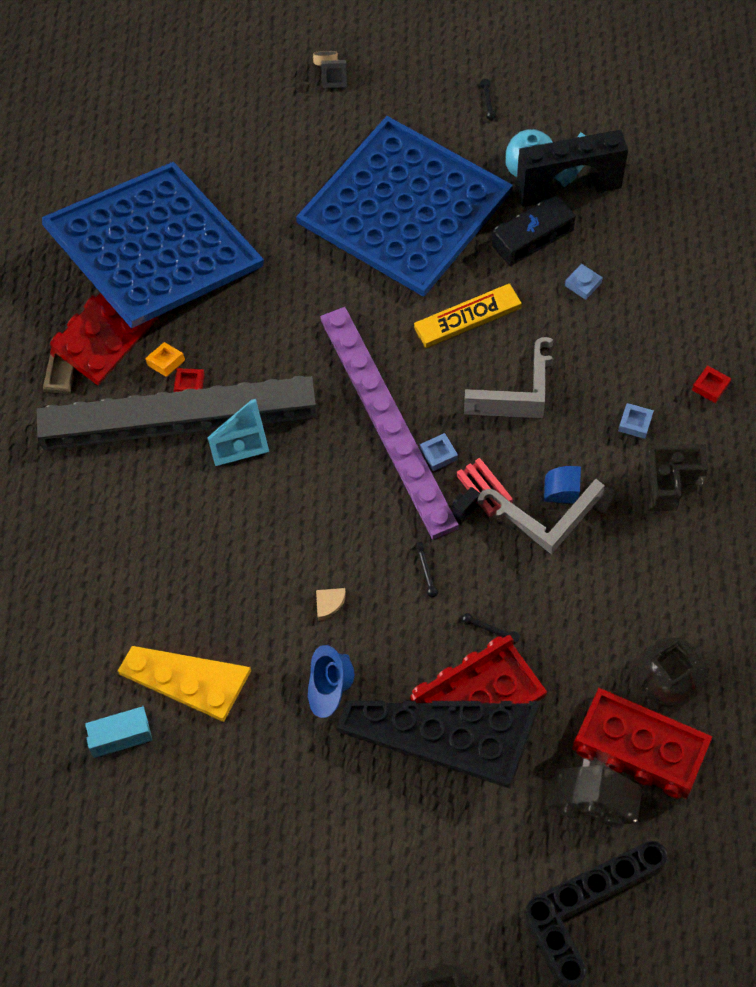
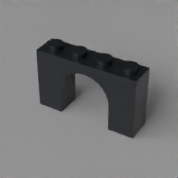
[516,129,628,207]

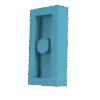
[85,706,152,758]

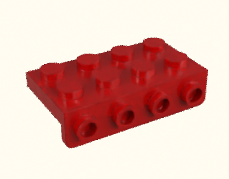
[50,293,162,385]
[410,635,547,703]
[572,688,712,799]

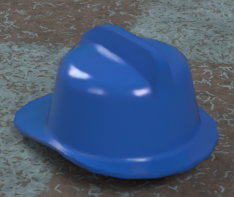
[308,645,354,718]

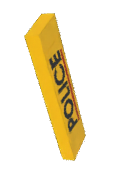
[414,283,522,348]

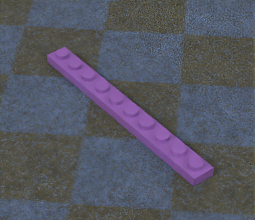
[321,307,459,540]

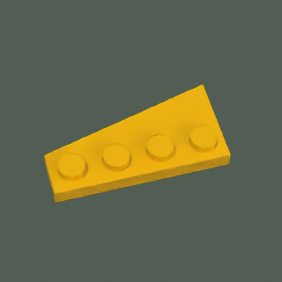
[118,646,251,722]

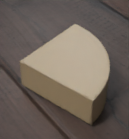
[316,588,346,621]

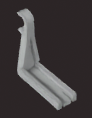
[464,337,553,418]
[478,479,605,554]

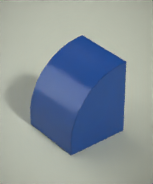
[544,466,581,504]

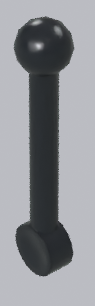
[481,79,496,120]
[416,542,438,597]
[461,613,520,644]

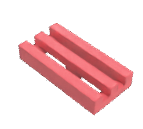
[457,458,513,518]

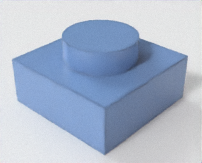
[565,264,603,300]
[618,403,654,439]
[420,433,458,471]

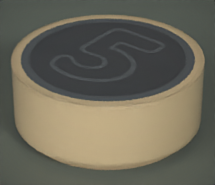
[313,51,338,66]

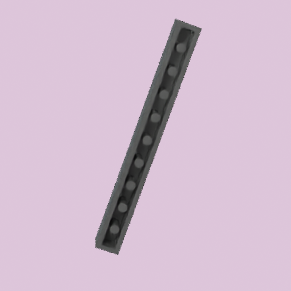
[37,376,317,450]

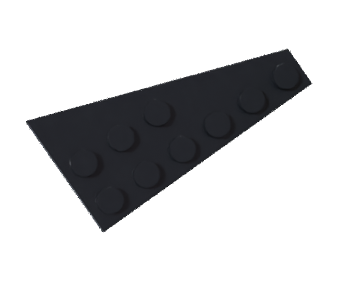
[336,701,540,789]

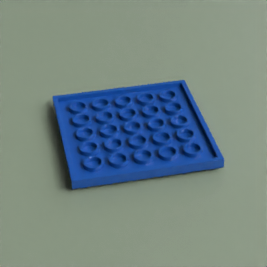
[296,116,513,297]
[42,162,264,329]

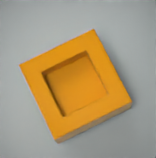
[145,342,185,377]

